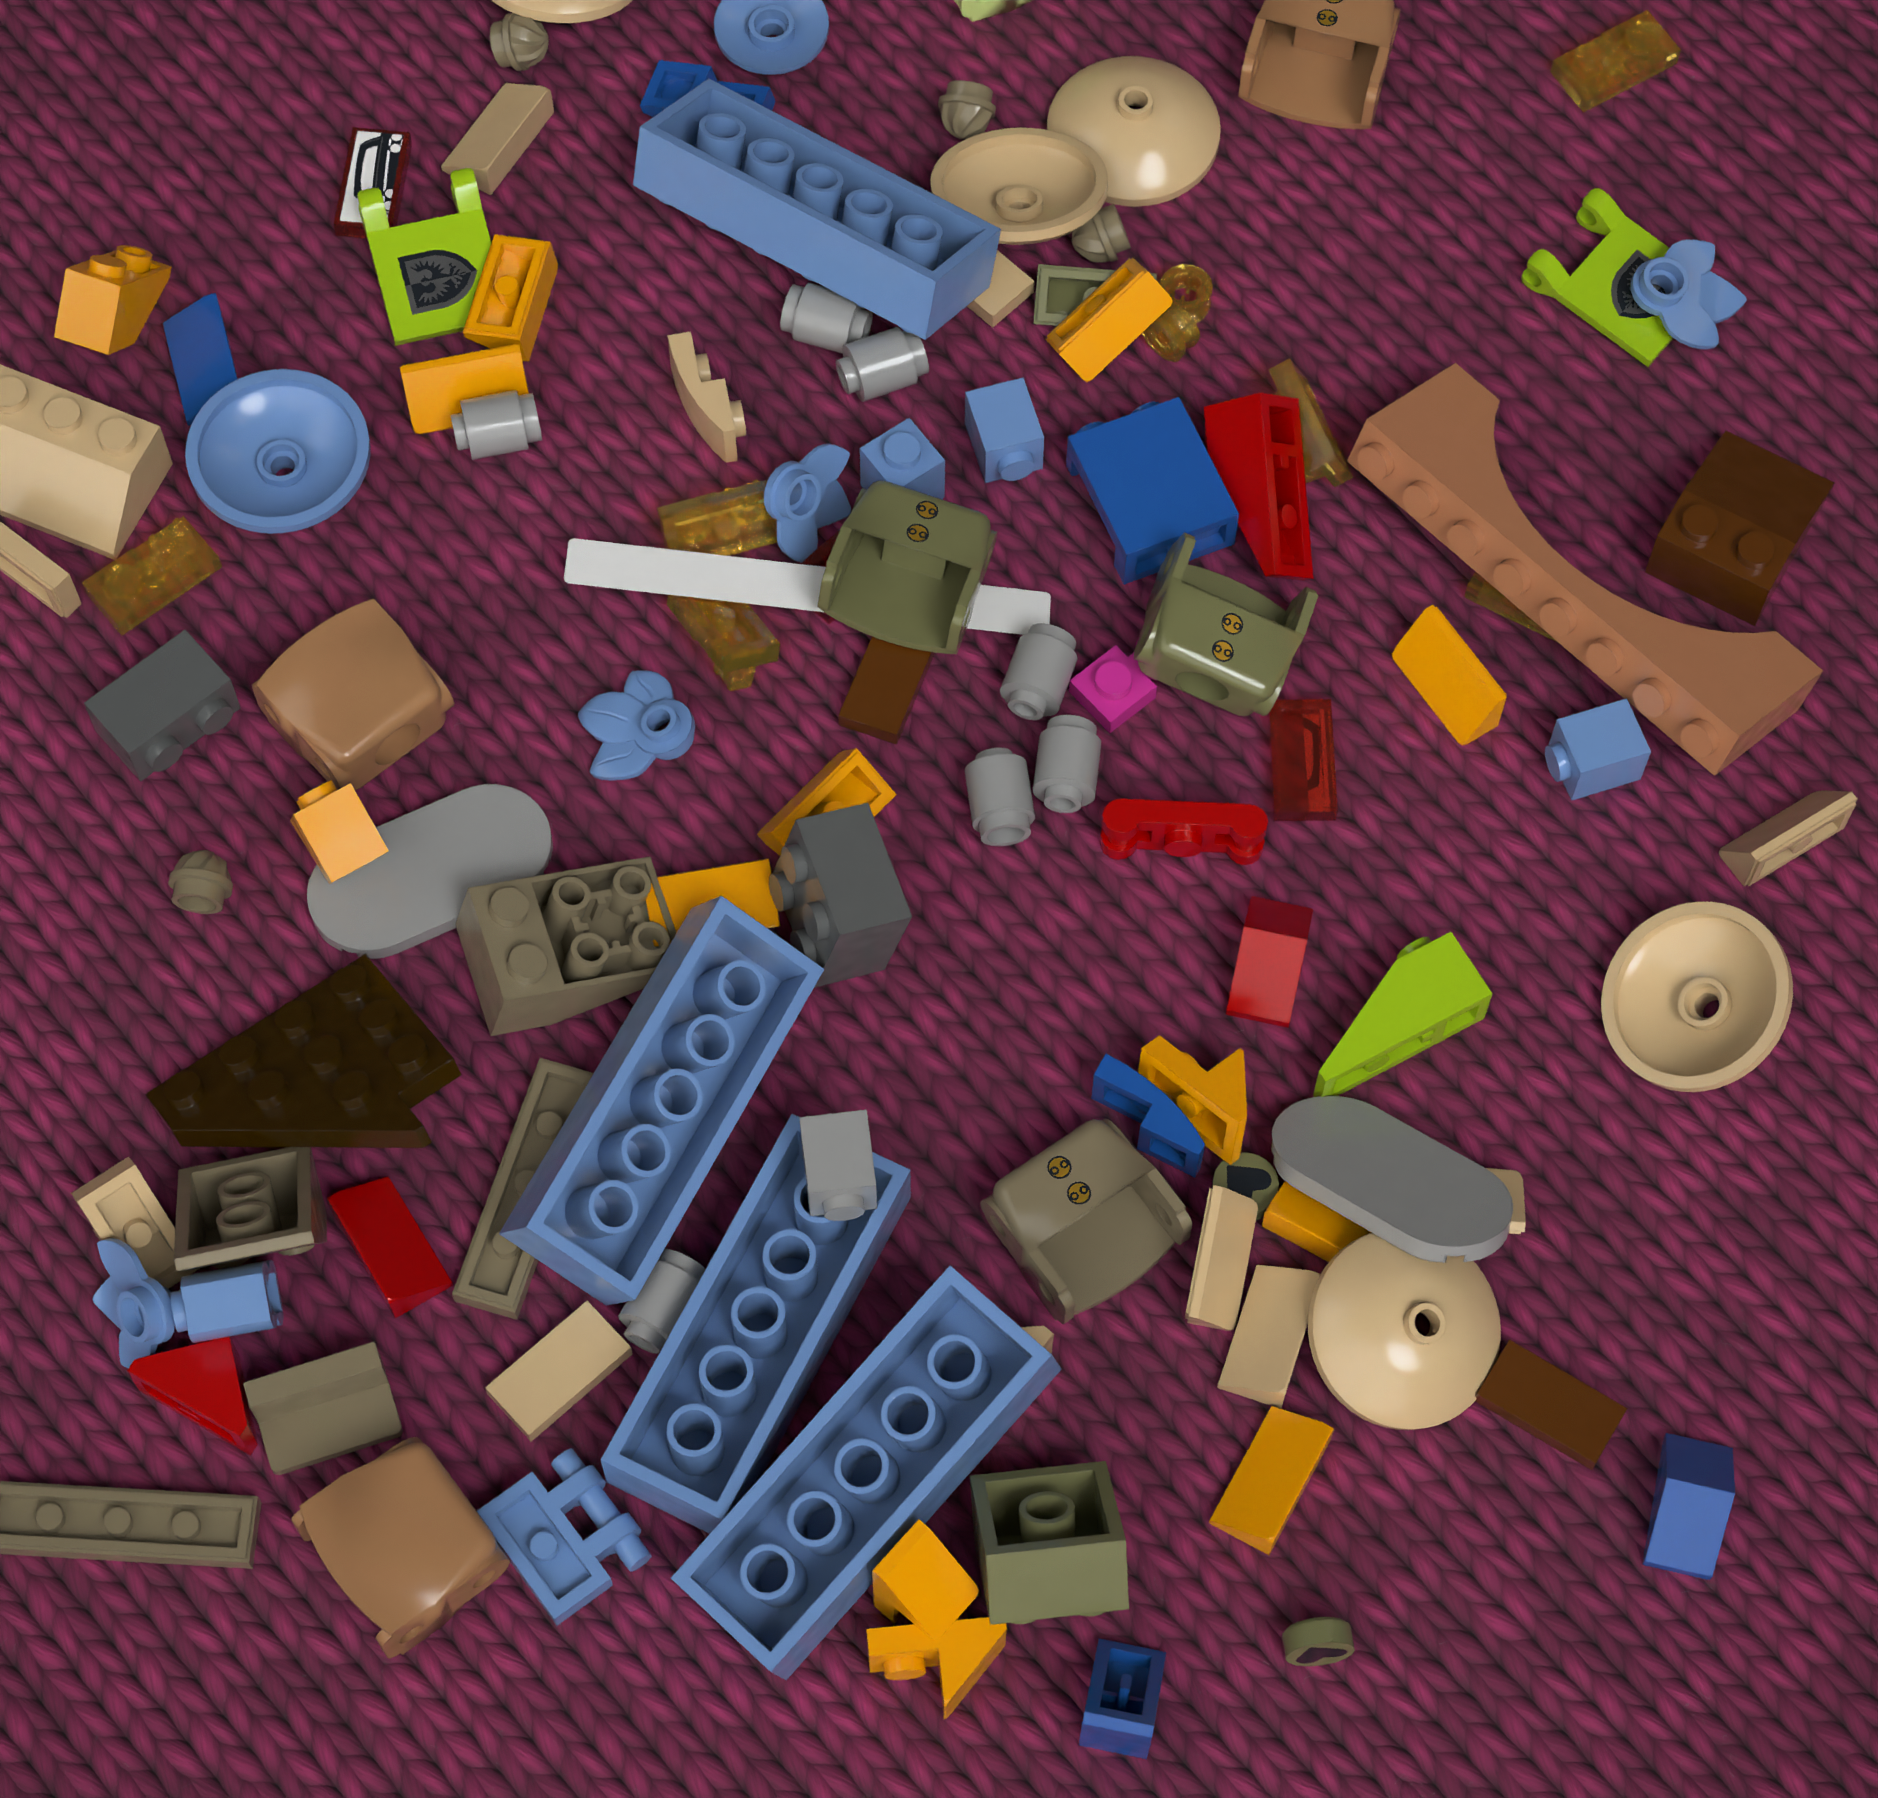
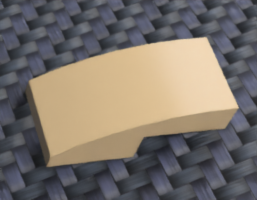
[667,332,746,463]

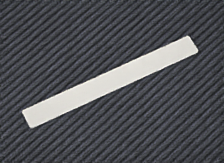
[564,538,1051,635]

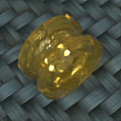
[1160,264,1213,325]
[1142,302,1201,362]

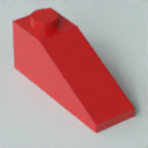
[1204,392,1314,581]

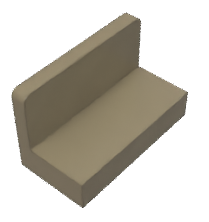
[243,1341,403,1475]

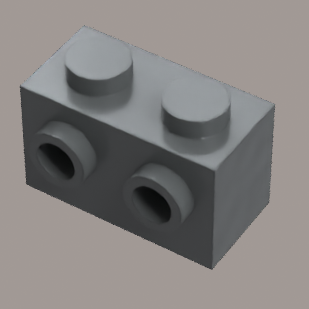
[84,630,241,782]

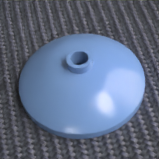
[185,369,371,534]

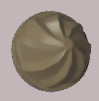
[490,13,549,71]
[938,80,996,140]
[1072,204,1131,262]
[168,850,233,914]

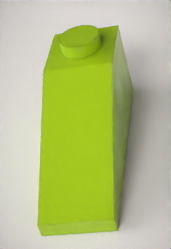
[1313,932,1492,1097]

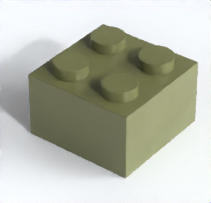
[970,1461,1129,1625]

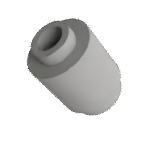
[780,282,873,354]
[836,327,929,402]
[451,390,542,460]
[1000,623,1078,720]
[1033,715,1101,813]
[964,748,1035,846]
[618,1249,706,1354]

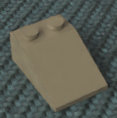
[174,1147,327,1271]

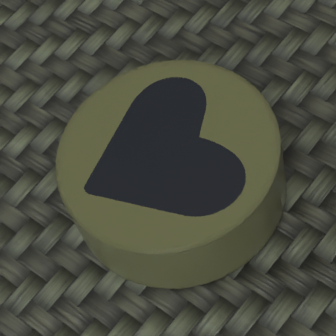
[1212,1153,1279,1220]
[1282,1617,1355,1666]

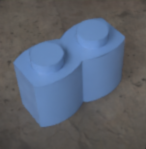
[171,1260,284,1343]

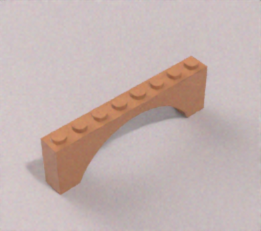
[1347,363,1823,776]

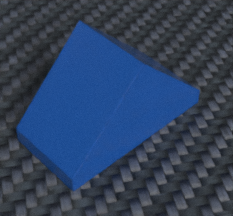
[1642,1433,1735,1580]
[1079,1639,1166,1759]

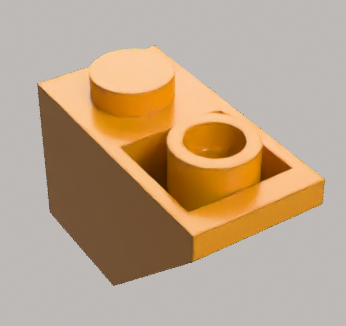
[54,245,172,355]
[290,780,389,885]

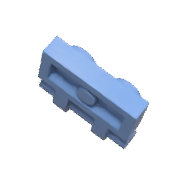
[477,1448,652,1626]

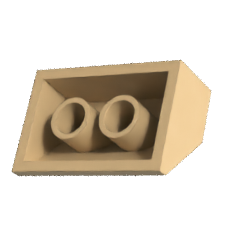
[0,364,173,560]

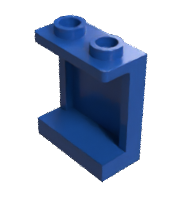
[1066,397,1239,585]

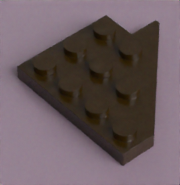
[145,954,462,1148]

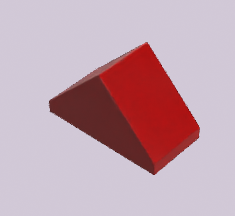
[1226,896,1314,1028]
[127,1337,258,1456]

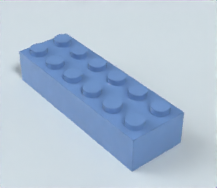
[633,79,1001,340]
[499,896,824,1306]
[601,1114,911,1534]
[671,1266,1062,1680]

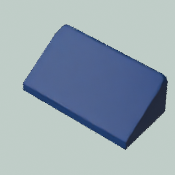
[163,293,238,426]

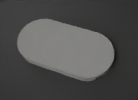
[307,784,553,959]
[1271,1096,1513,1263]

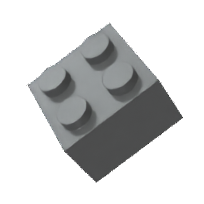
[769,803,912,988]

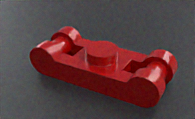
[1100,799,1268,865]

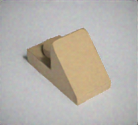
[71,1157,200,1289]

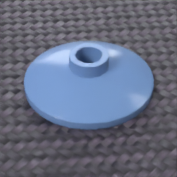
[714,0,829,75]

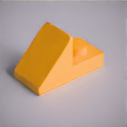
[1138,1035,1247,1165]
[872,1519,979,1640]
[866,1617,1007,1719]

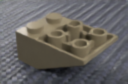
[455,857,676,1036]

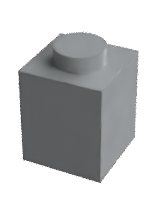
[799,1109,877,1221]

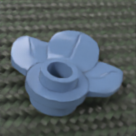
[1630,239,1747,349]
[764,443,851,564]
[578,670,695,781]
[92,1238,175,1368]

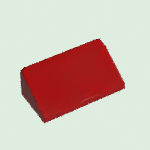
[327,1176,453,1319]

